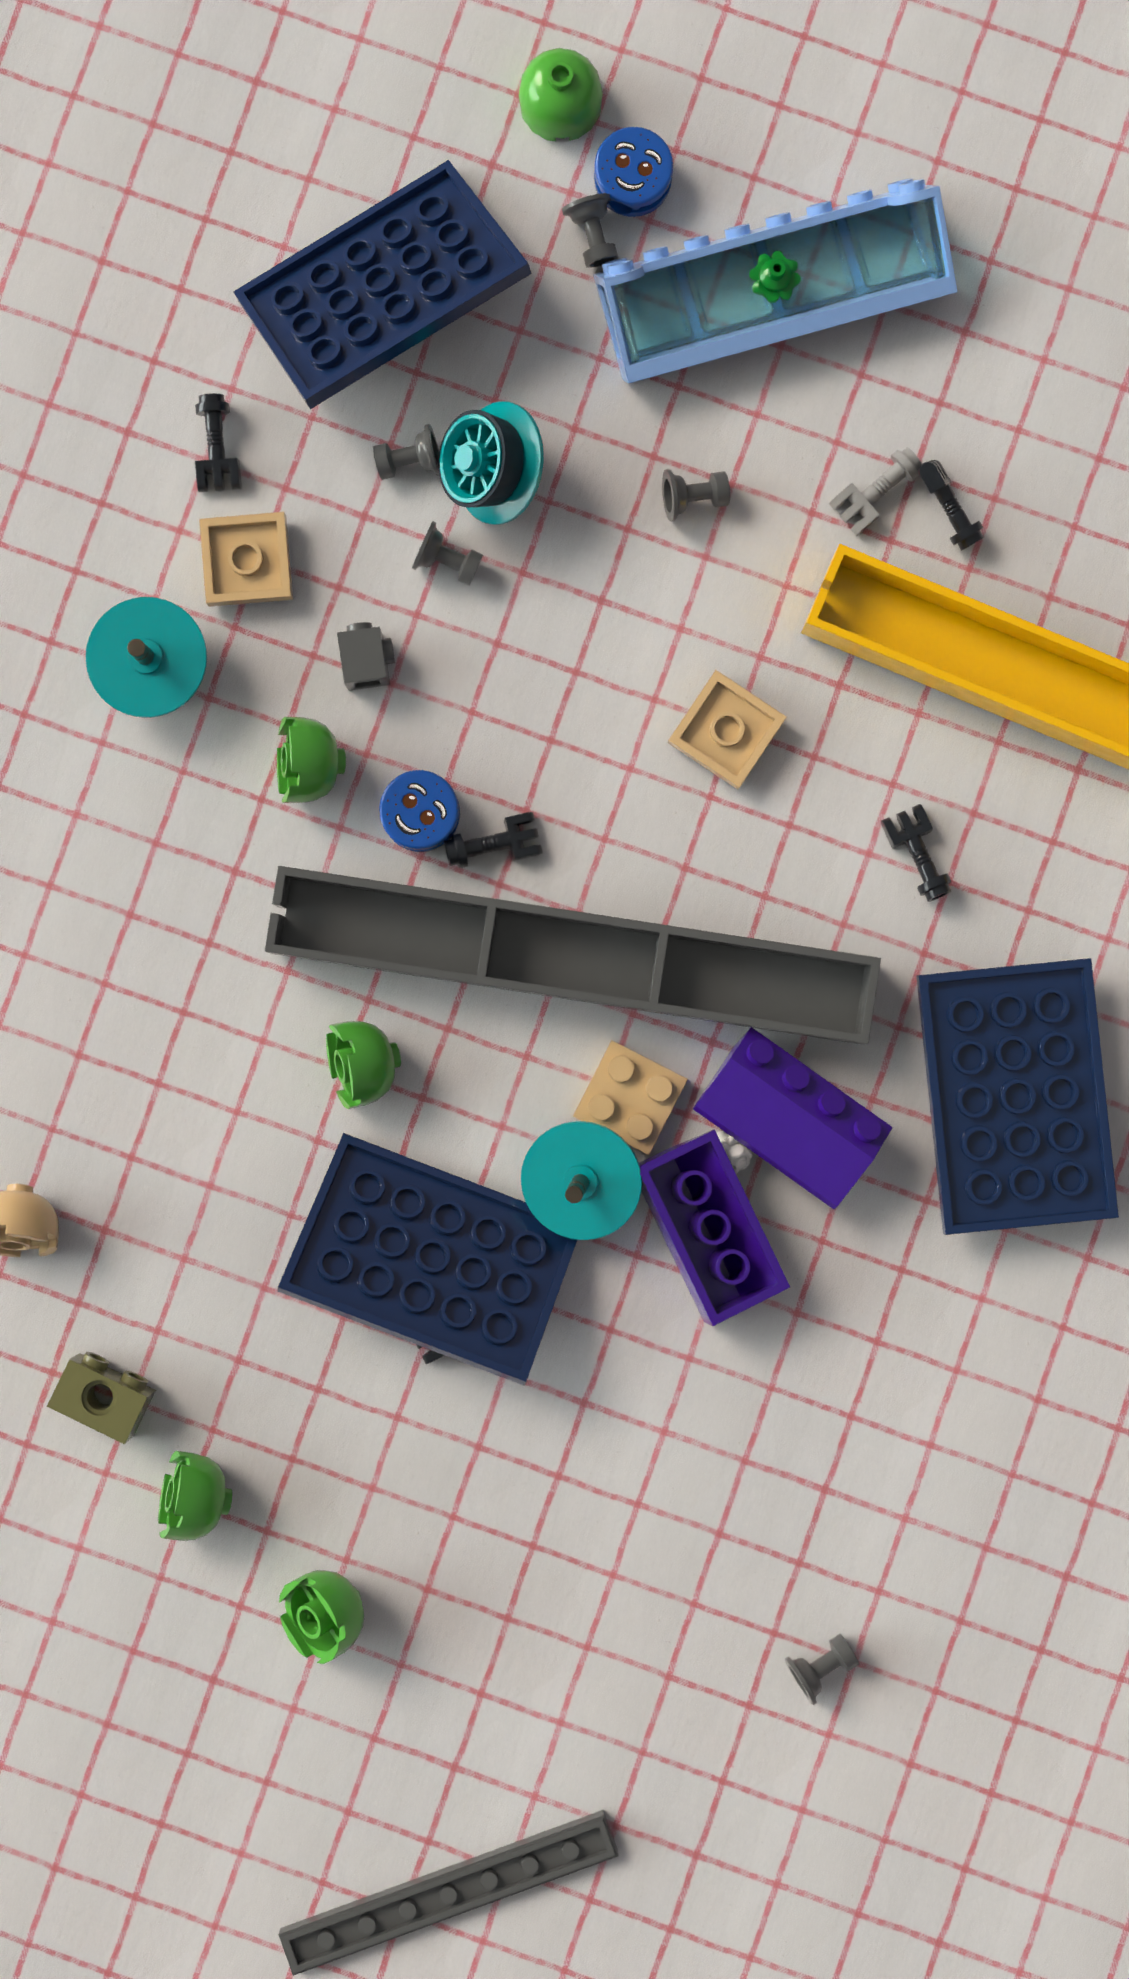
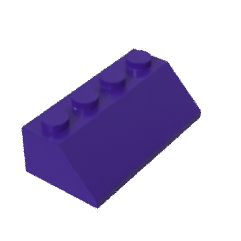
[693,1027,893,1209]
[639,1129,790,1326]

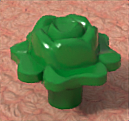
[749,251,801,304]

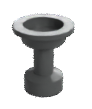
[562,193,618,268]
[373,424,439,480]
[662,469,730,522]
[412,521,483,586]
[785,1634,859,1705]

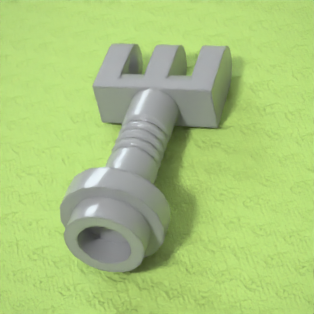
[829,448,922,536]

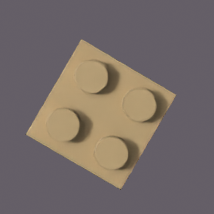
[199,512,293,607]
[668,670,787,790]
[573,1040,688,1155]

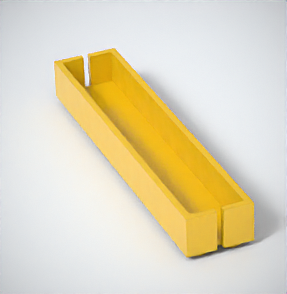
[801,544,1129,770]

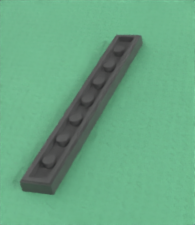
[278,1810,619,1976]

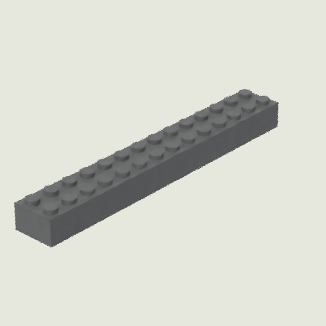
[265,866,881,1044]

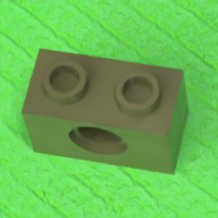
[46,1352,156,1444]

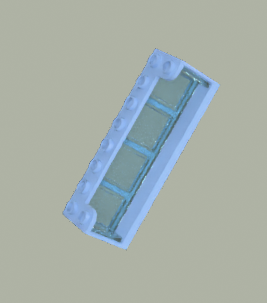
[593,178,958,384]

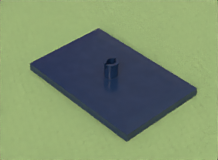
[233,160,532,409]
[916,958,1119,1235]
[277,1133,577,1385]

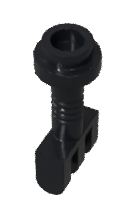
[195,393,242,492]
[919,460,984,551]
[881,804,952,902]
[444,812,543,868]

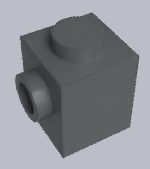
[337,622,395,691]

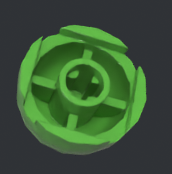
[519,48,603,142]
[277,717,346,803]
[326,1021,401,1109]
[158,1451,232,1541]
[279,1570,364,1664]

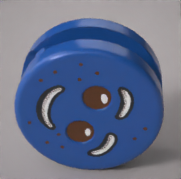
[594,127,673,217]
[379,770,460,852]

